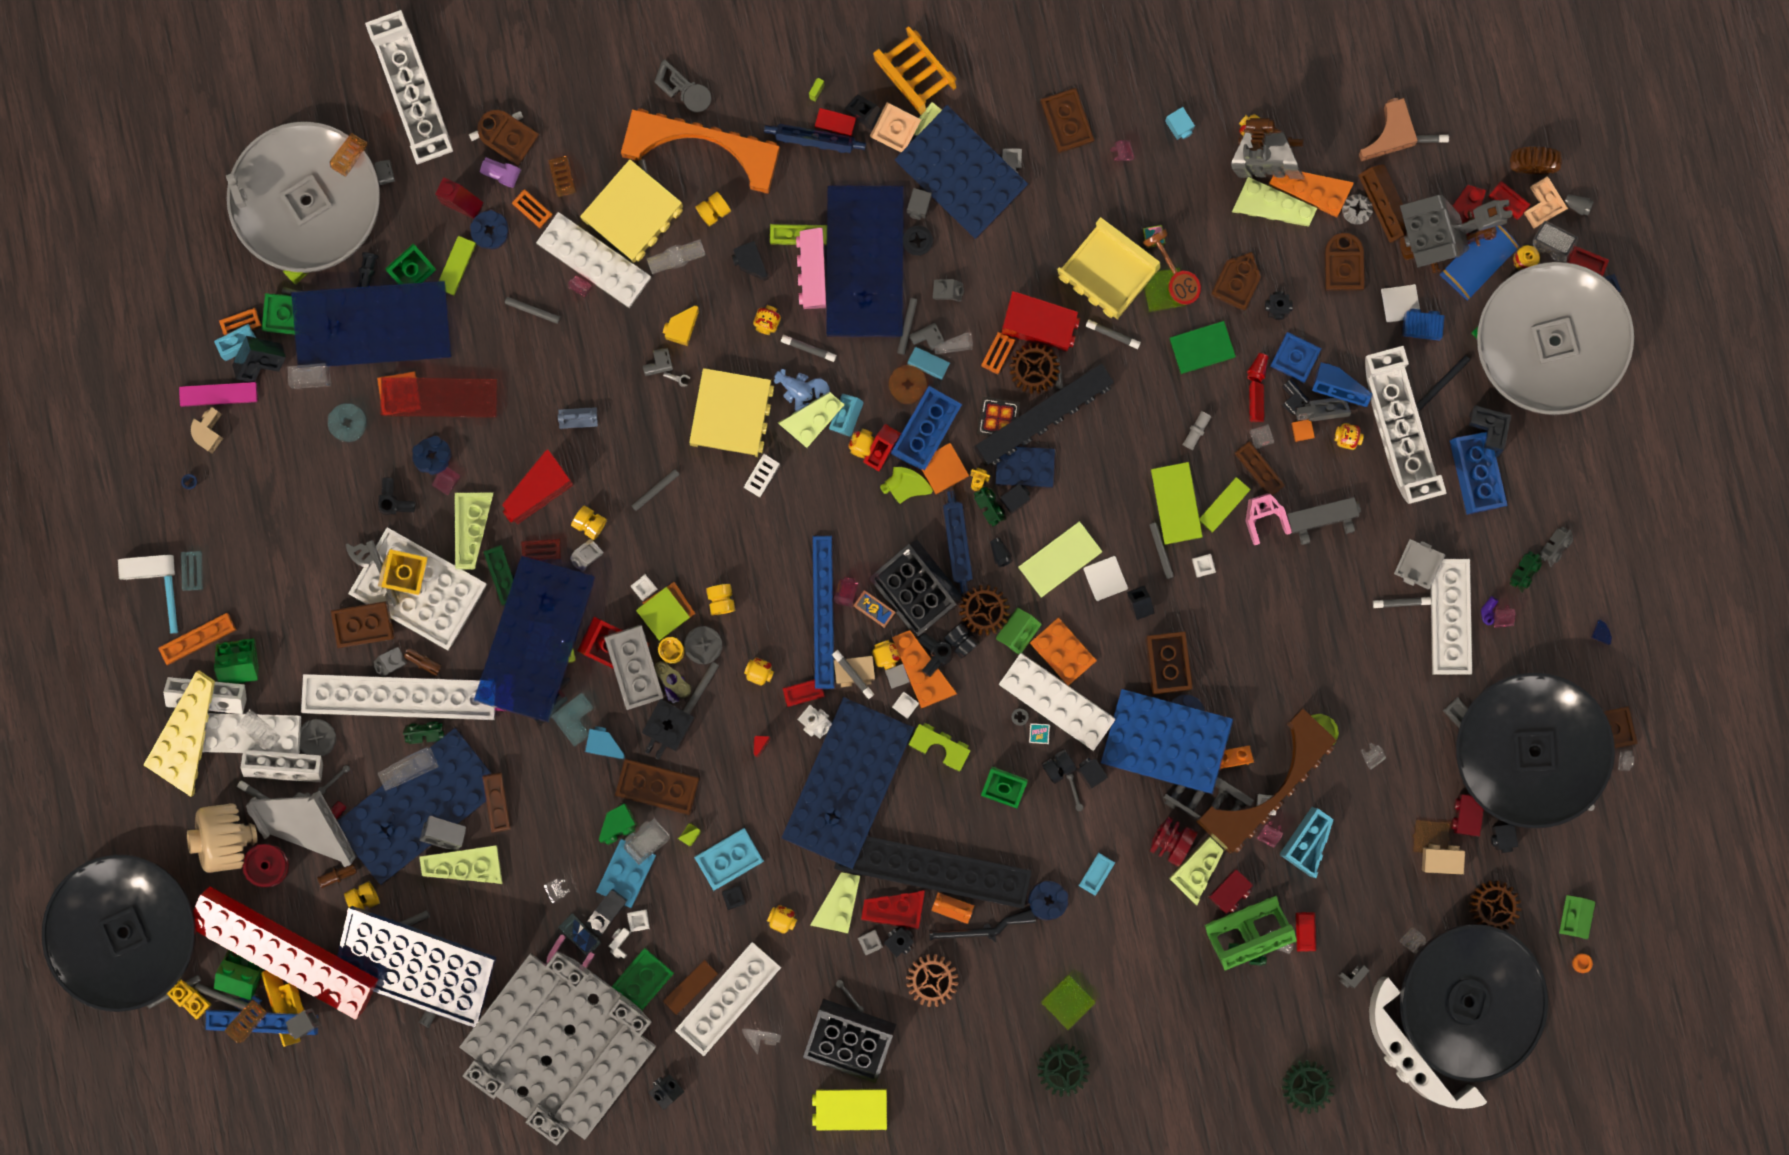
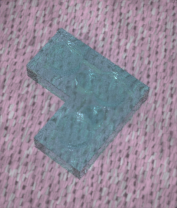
[551,693,594,747]

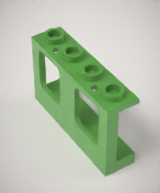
[1205,896,1297,970]

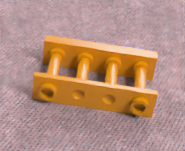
[873,26,956,115]

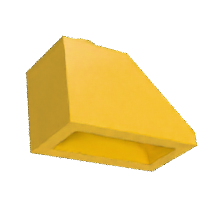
[663,306,699,346]

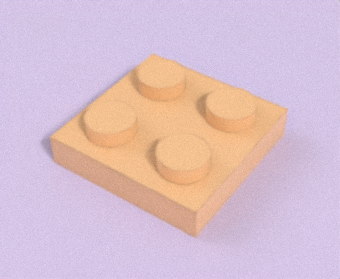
[870,102,921,153]

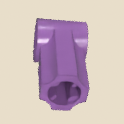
[480,157,521,188]

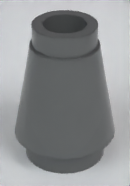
[1564,194,1594,216]

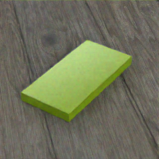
[1151,462,1203,545]

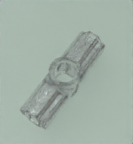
[646,239,706,275]

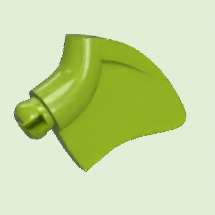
[880,467,933,504]

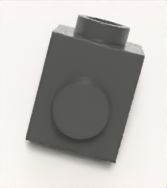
[933,279,964,302]
[374,647,407,677]

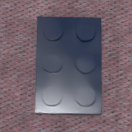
[996,447,1055,488]

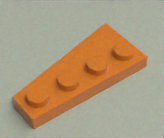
[1269,172,1354,218]
[892,630,957,709]

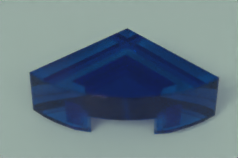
[1591,619,1612,645]

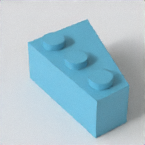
[1279,807,1333,878]

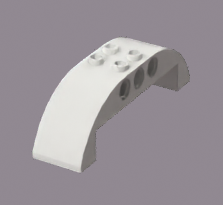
[365,10,453,165]
[1365,346,1447,504]
[1369,977,1487,1109]

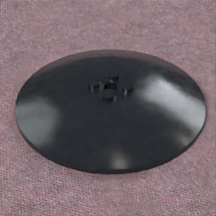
[1456,673,1615,828]
[42,855,196,1012]

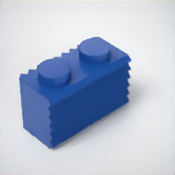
[1402,309,1445,341]

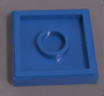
[1270,332,1321,383]

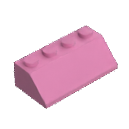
[796,228,826,309]

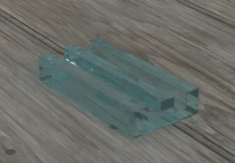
[181,551,203,591]

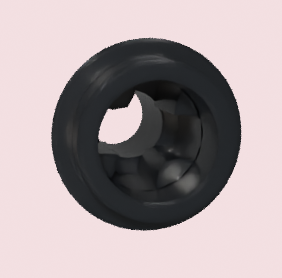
[990,538,1013,568]

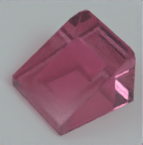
[568,276,592,297]
[432,467,460,495]

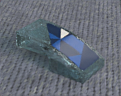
[559,914,601,956]

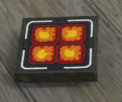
[976,397,1020,437]

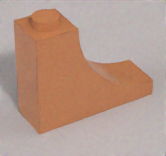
[1359,98,1418,162]

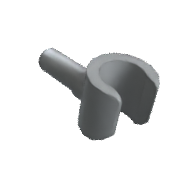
[663,372,690,387]

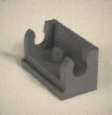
[419,816,466,851]

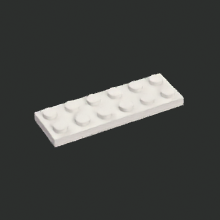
[536,212,651,308]
[1431,559,1472,675]
[999,653,1116,751]
[202,713,301,754]
[675,942,781,1056]

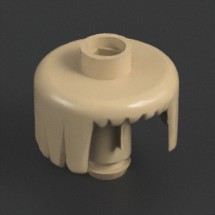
[187,804,257,872]

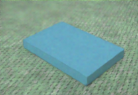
[694,828,764,891]

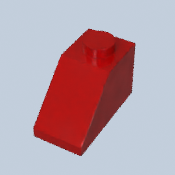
[863,424,901,471]

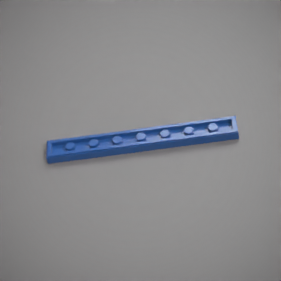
[813,536,834,689]

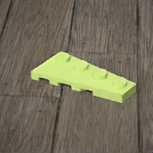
[1232,177,1317,227]
[455,493,493,569]
[420,845,503,884]

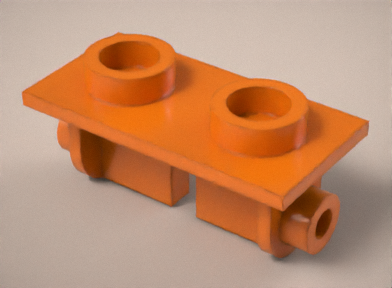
[1220,745,1254,770]
[931,892,974,924]

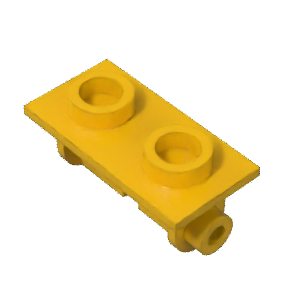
[970,468,990,491]

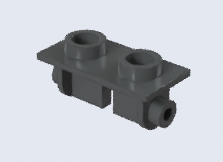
[1540,526,1573,567]

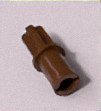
[404,648,442,676]
[317,863,357,888]

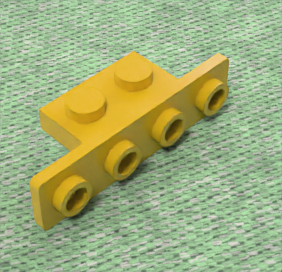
[261,970,304,1047]

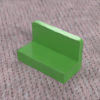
[996,608,1042,655]
[1559,895,1595,939]

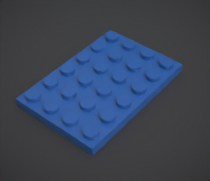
[1101,689,1233,794]

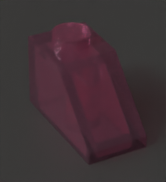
[834,577,858,608]

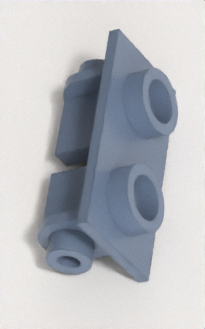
[558,407,598,429]

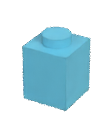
[1165,107,1195,140]

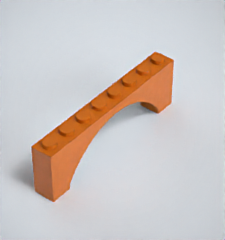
[621,109,780,194]

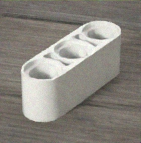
[118,555,175,580]

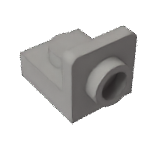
[570,539,604,572]

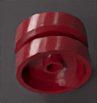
[243,844,290,888]

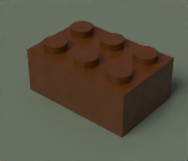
[1145,632,1192,695]

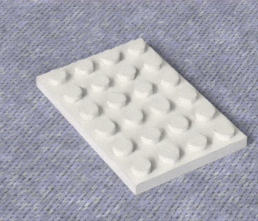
[348,527,488,651]

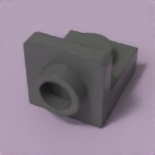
[1338,965,1370,988]

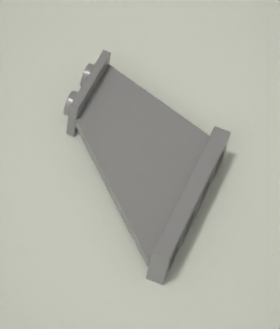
[246,791,357,867]

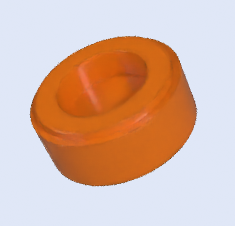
[1572,953,1593,973]

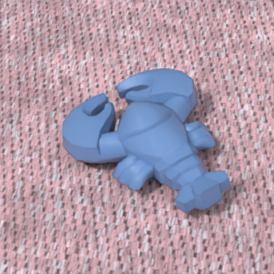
[774,369,830,411]

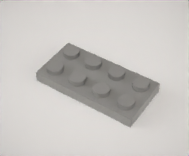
[604,625,663,710]

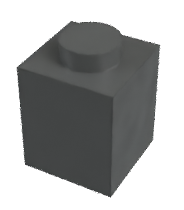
[907,188,932,220]
[285,1008,321,1039]

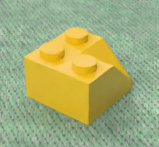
[378,549,428,595]

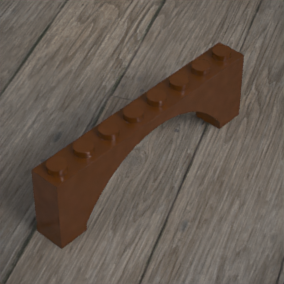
[1196,709,1337,854]

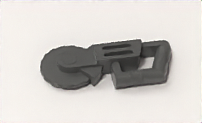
[654,59,712,112]

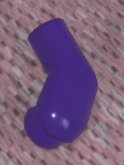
[1481,596,1499,625]

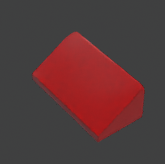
[1249,381,1264,422]
[754,736,771,757]

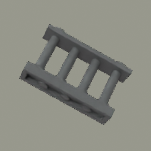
[1162,777,1254,820]

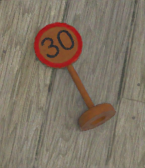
[1143,228,1201,305]

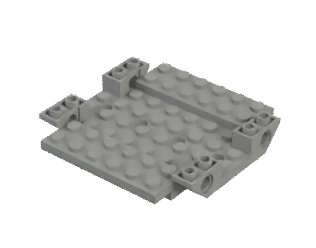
[459,952,656,1145]

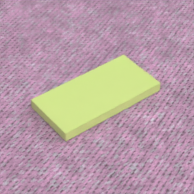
[1018,521,1102,598]

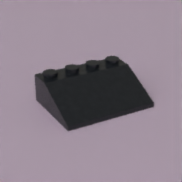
[869,540,963,638]
[803,999,897,1083]

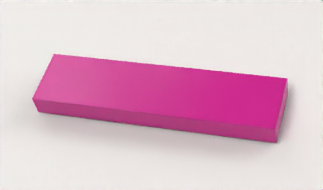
[179,382,258,407]

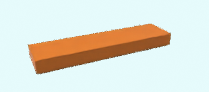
[158,613,237,665]

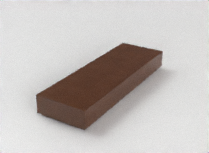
[1234,441,1286,496]
[482,772,511,833]
[663,960,718,1015]

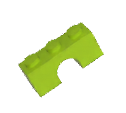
[909,723,970,772]

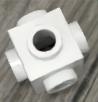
[797,705,832,738]

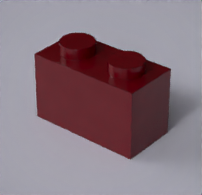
[1451,795,1484,837]
[1208,869,1253,913]

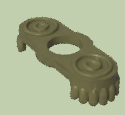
[654,661,691,698]

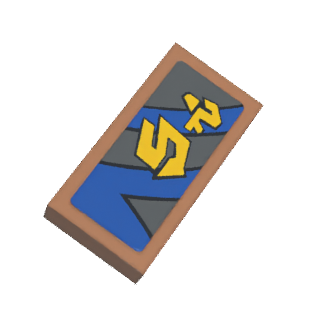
[853,590,896,628]

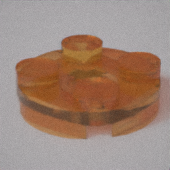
[889,365,927,404]

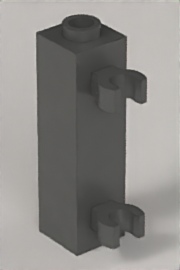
[1287,497,1361,545]

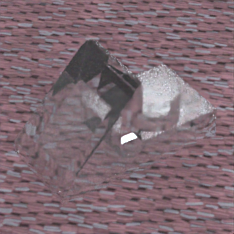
[742,1028,782,1055]

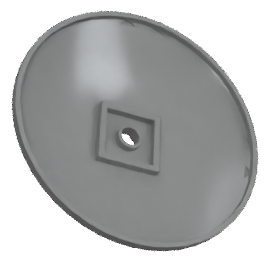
[227,122,380,273]
[1477,262,1634,415]

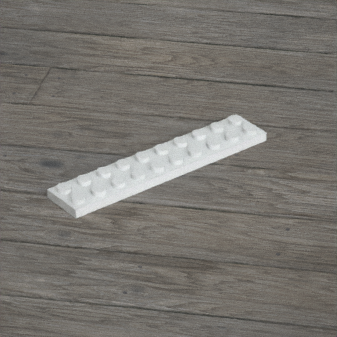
[301,674,497,720]

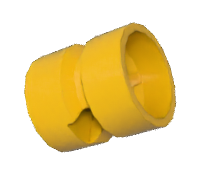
[695,192,731,227]
[571,505,607,540]
[706,584,736,615]
[658,637,685,664]
[344,881,380,910]

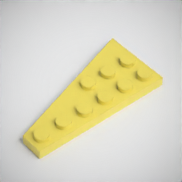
[144,671,215,797]

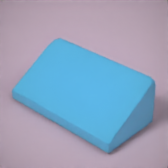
[214,324,256,361]
[907,347,950,380]
[829,394,864,437]

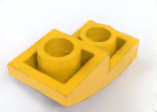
[167,979,211,1020]

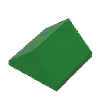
[385,244,436,295]
[981,767,1028,809]

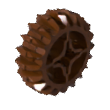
[1510,146,1562,175]
[1009,343,1060,394]
[959,584,1010,636]
[1468,880,1522,930]

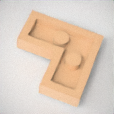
[1524,177,1568,229]

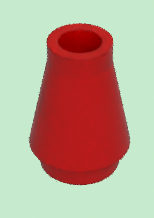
[1247,353,1269,383]

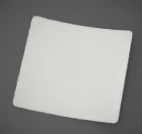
[1381,284,1420,322]
[1084,556,1128,601]

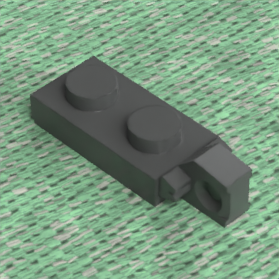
[1296,398,1351,421]

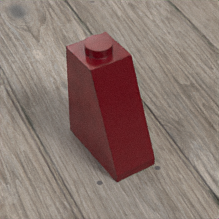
[435,177,484,219]

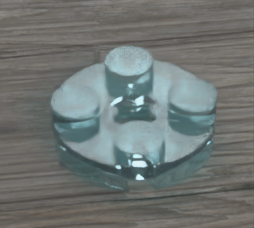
[328,404,367,442]

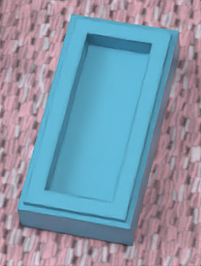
[1079,853,1115,896]

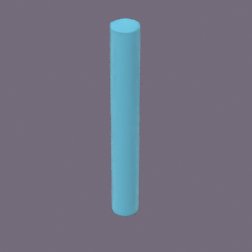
[164,576,178,634]

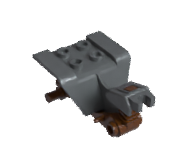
[1231,118,1305,179]
[1400,195,1512,273]

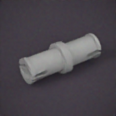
[1182,411,1211,450]

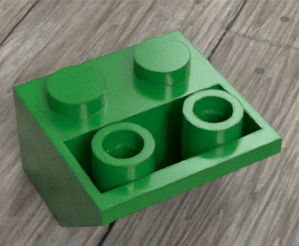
[214,638,259,684]
[599,804,638,845]
[214,949,264,1000]

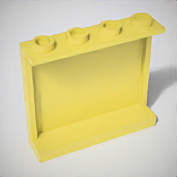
[580,160,683,263]
[1057,217,1161,320]
[689,368,774,457]

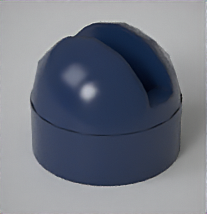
[181,474,197,489]

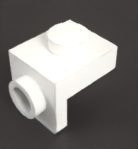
[609,928,631,959]

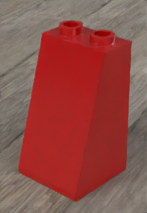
[1002,291,1080,352]
[502,450,574,525]

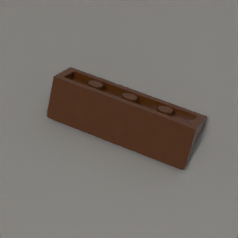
[1358,164,1407,243]

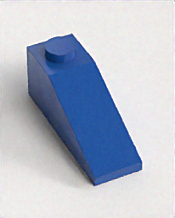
[1312,362,1372,407]

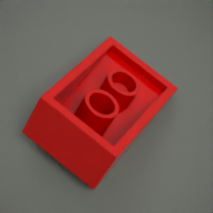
[577,617,650,668]

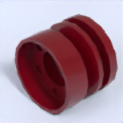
[1149,816,1198,867]

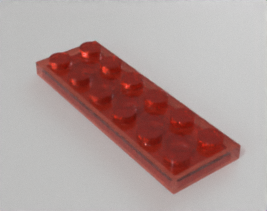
[381,377,497,418]

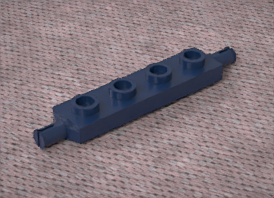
[764,124,866,153]
[943,491,973,594]

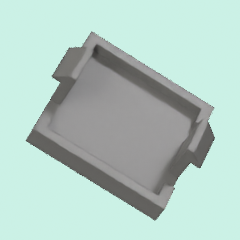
[1394,539,1445,590]

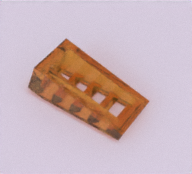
[329,133,367,177]
[548,156,576,197]
[224,1000,267,1043]

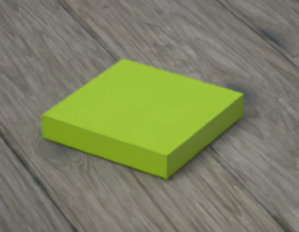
[636,587,690,641]

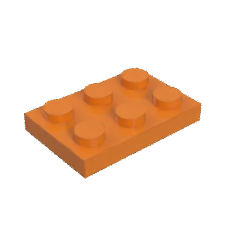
[1030,618,1097,686]

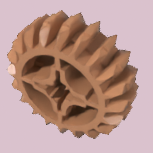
[906,954,959,1007]

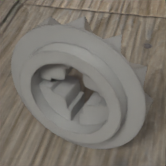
[1342,194,1373,224]

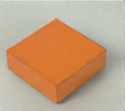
[1291,420,1315,442]

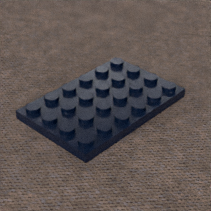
[895,105,1029,239]

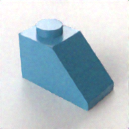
[585,726,625,760]

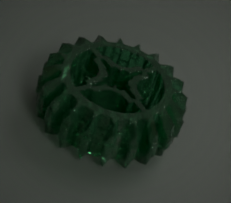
[1037,1044,1090,1097]
[1281,1060,1335,1114]

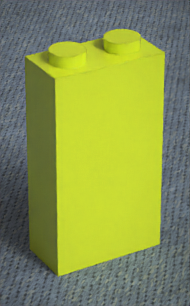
[812,1089,887,1130]

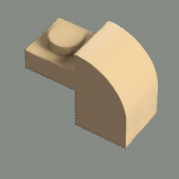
[191,408,223,454]

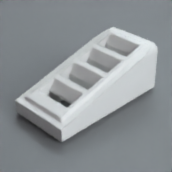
[744,454,780,497]

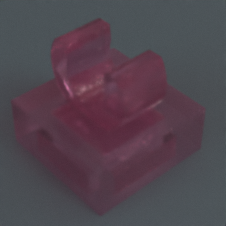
[1110,140,1135,161]
[1494,605,1516,628]
[1257,821,1283,848]

